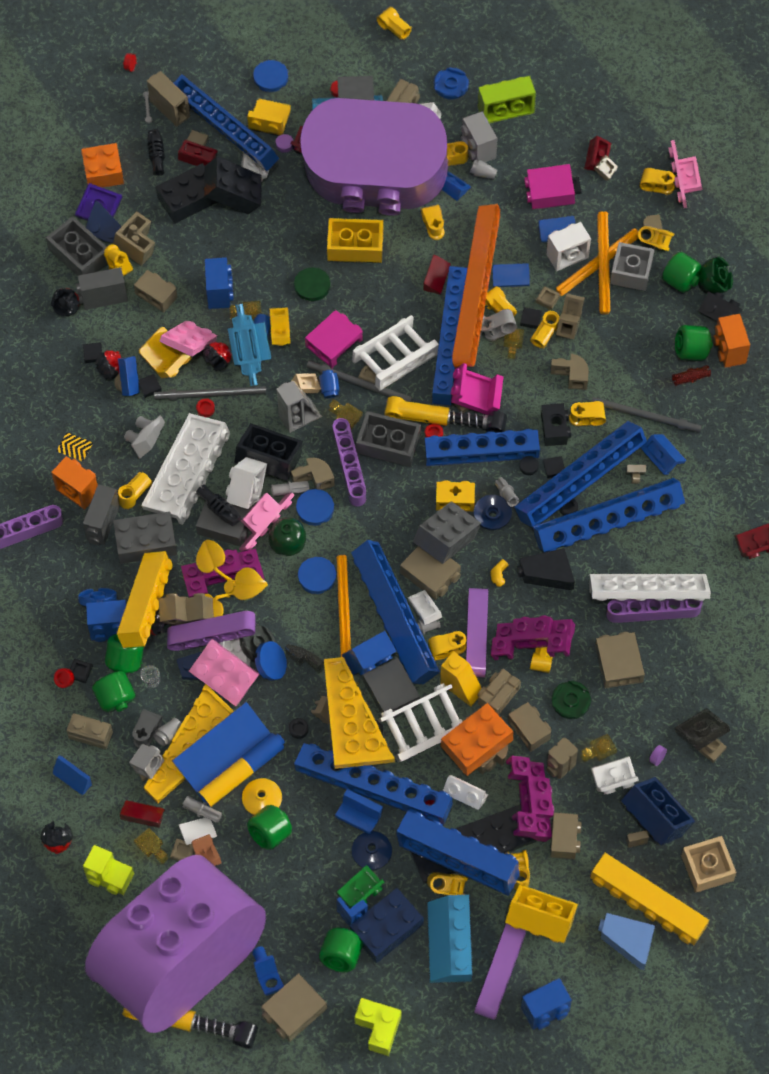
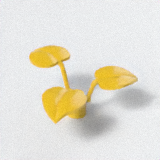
[196,540,268,617]

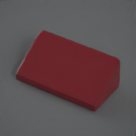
[584,136,611,171]
[178,140,218,166]
[423,254,451,295]
[120,800,165,828]

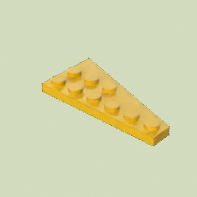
[324,657,395,769]
[144,684,234,803]

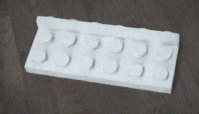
[141,413,230,525]
[589,574,711,601]

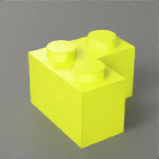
[83,845,134,895]
[355,998,401,1056]

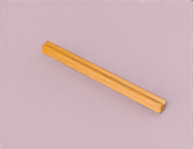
[597,211,610,314]
[556,228,638,296]
[336,555,351,657]

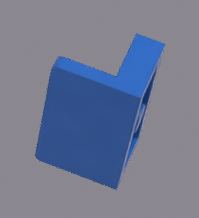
[641,434,686,475]
[335,789,383,834]
[336,897,368,926]

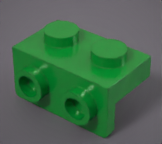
[336,865,384,909]

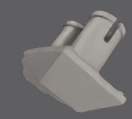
[124,415,165,459]

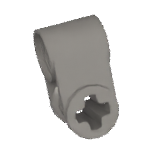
[481,309,517,341]

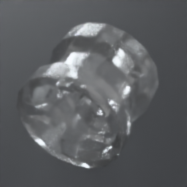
[140,665,161,689]

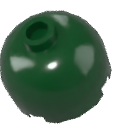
[699,256,733,294]
[268,517,306,556]

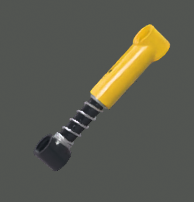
[384,396,507,433]
[122,1008,258,1049]

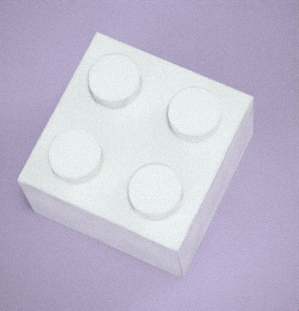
[547,222,591,271]
[226,457,267,509]

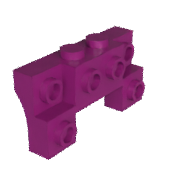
[181,548,265,598]
[491,616,575,660]
[506,756,554,842]

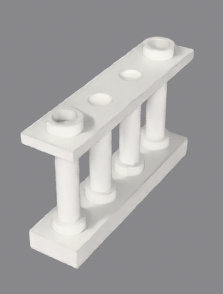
[352,315,439,391]
[377,683,463,763]

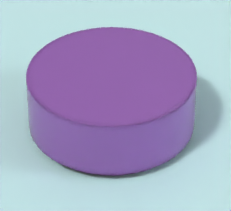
[276,134,293,153]
[650,745,667,766]

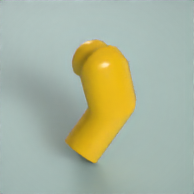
[490,559,509,587]

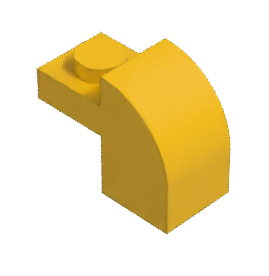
[270,307,290,346]

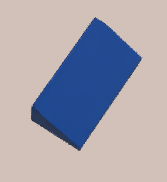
[441,171,471,201]
[538,216,575,243]
[492,263,530,287]
[118,356,140,396]
[53,756,92,795]

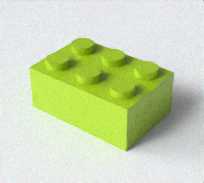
[478,76,536,123]

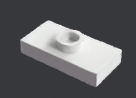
[408,590,442,625]

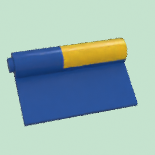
[172,702,285,808]

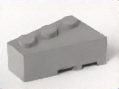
[277,381,322,433]

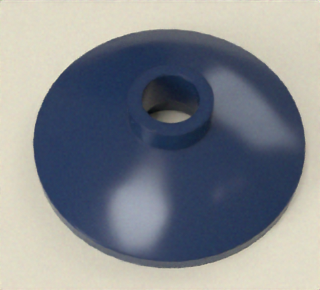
[474,495,512,530]
[352,831,392,870]

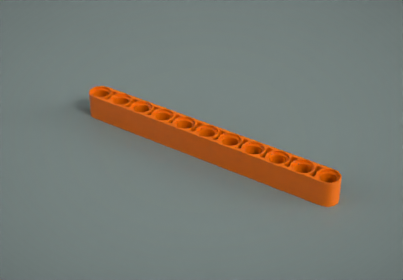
[452,204,500,368]

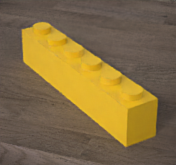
[117,551,172,648]
[591,853,709,945]

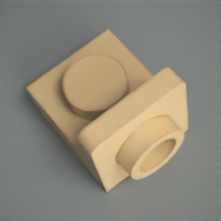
[291,374,321,393]

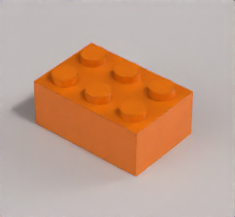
[441,703,513,776]

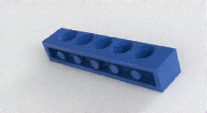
[425,429,540,466]

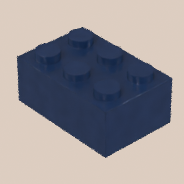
[621,777,695,846]
[349,888,424,963]

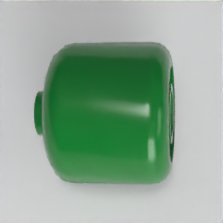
[662,252,702,293]
[675,325,713,361]
[105,634,144,673]
[92,671,136,712]
[247,805,292,850]
[319,928,363,973]

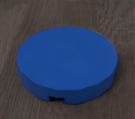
[253,60,288,92]
[434,68,469,99]
[296,489,334,526]
[298,557,336,594]
[78,588,117,606]
[255,641,287,681]

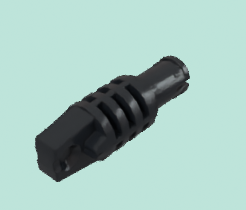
[147,128,165,176]
[196,484,241,526]

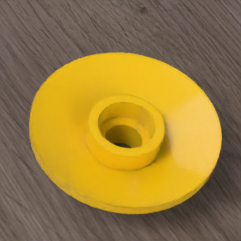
[242,778,282,815]

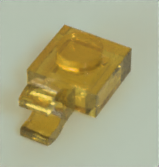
[230,301,262,320]
[504,329,524,359]
[329,400,363,429]
[580,734,617,762]
[134,828,168,864]

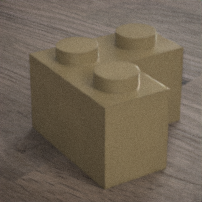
[113,211,155,266]
[159,593,214,626]

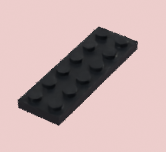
[410,804,536,884]

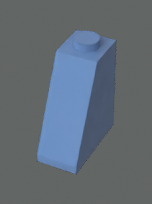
[598,913,655,970]

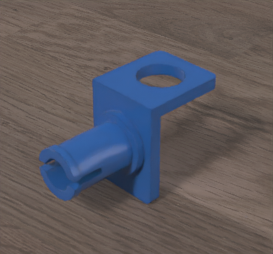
[252,947,284,996]

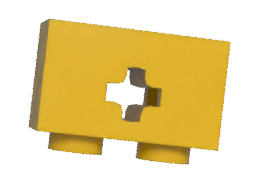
[436,480,475,511]

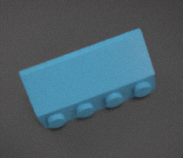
[428,895,472,983]

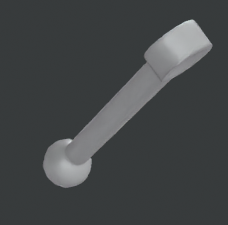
[143,91,152,123]

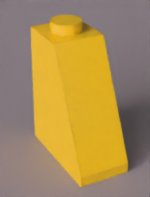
[440,651,482,707]

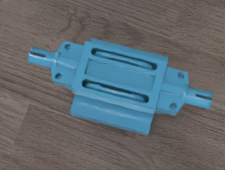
[228,304,271,386]

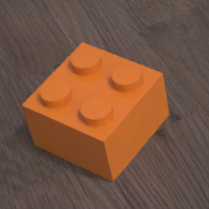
[81,143,124,188]
[713,314,750,368]
[51,456,98,510]

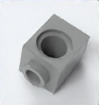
[129,744,164,779]

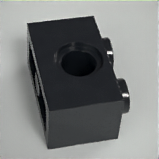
[541,403,571,446]

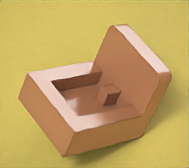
[191,834,221,866]

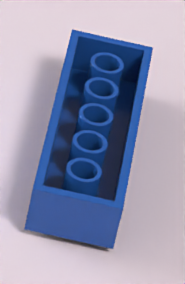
[396,811,520,896]

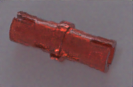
[672,365,711,386]

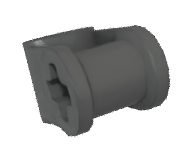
[132,709,163,749]

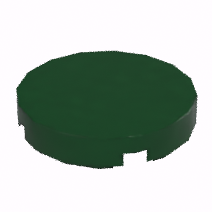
[294,267,331,302]
[552,681,591,719]

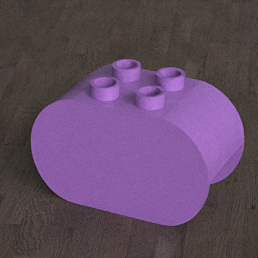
[301,98,448,215]
[85,855,266,1033]

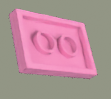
[160,321,218,356]
[189,639,259,706]

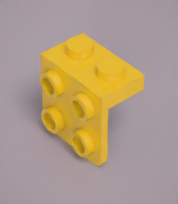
[247,99,291,135]
[139,327,191,378]

